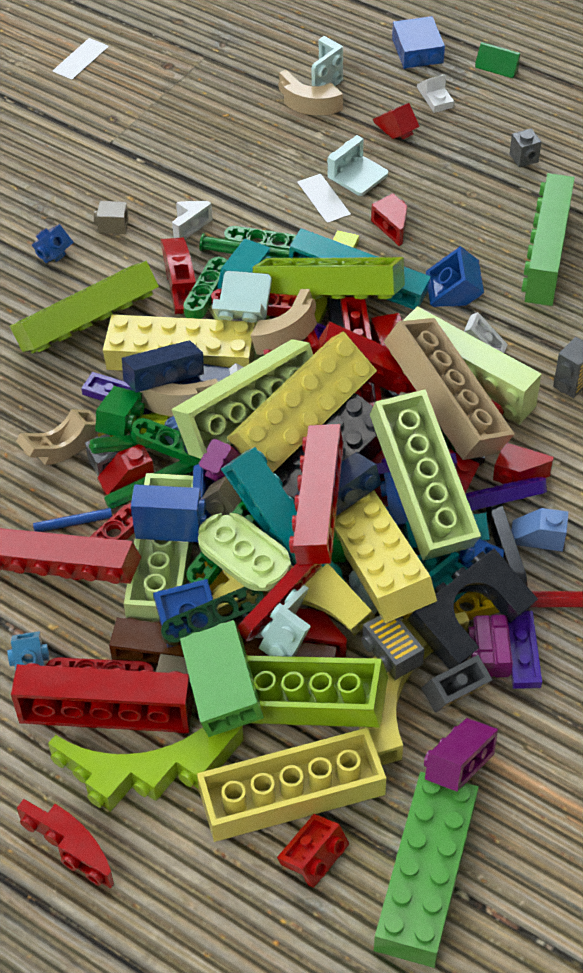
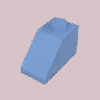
[511,508,568,552]

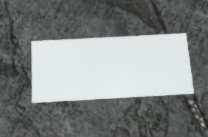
[53,38,108,79]
[298,174,351,223]

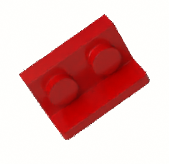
[277,814,349,887]

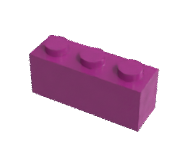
[424,718,498,792]

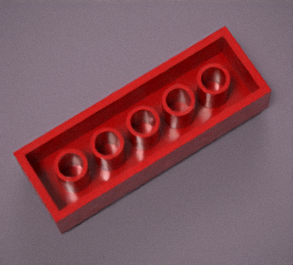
[11,663,193,733]

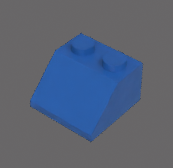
[425,246,484,307]

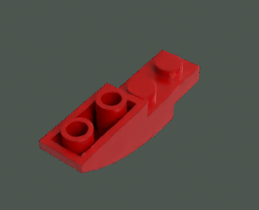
[161,237,198,314]
[17,799,114,889]

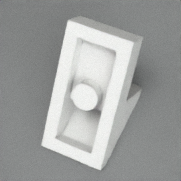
[417,75,454,113]
[172,201,212,239]
[464,312,508,353]

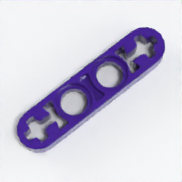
[465,477,547,511]

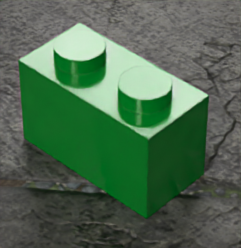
[95,386,145,436]

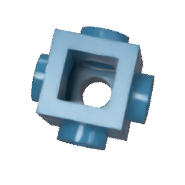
[7,631,49,671]

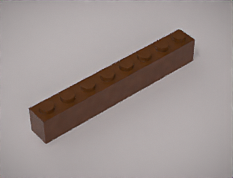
[109,617,336,666]

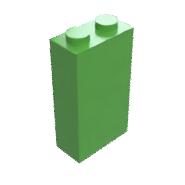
[180,620,264,737]

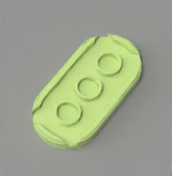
[198,513,291,591]

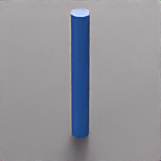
[33,508,112,532]

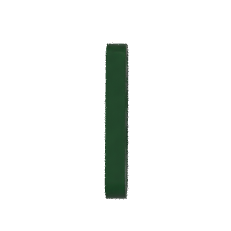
[161,586,264,646]

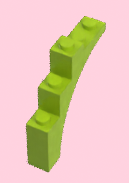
[48,726,243,812]

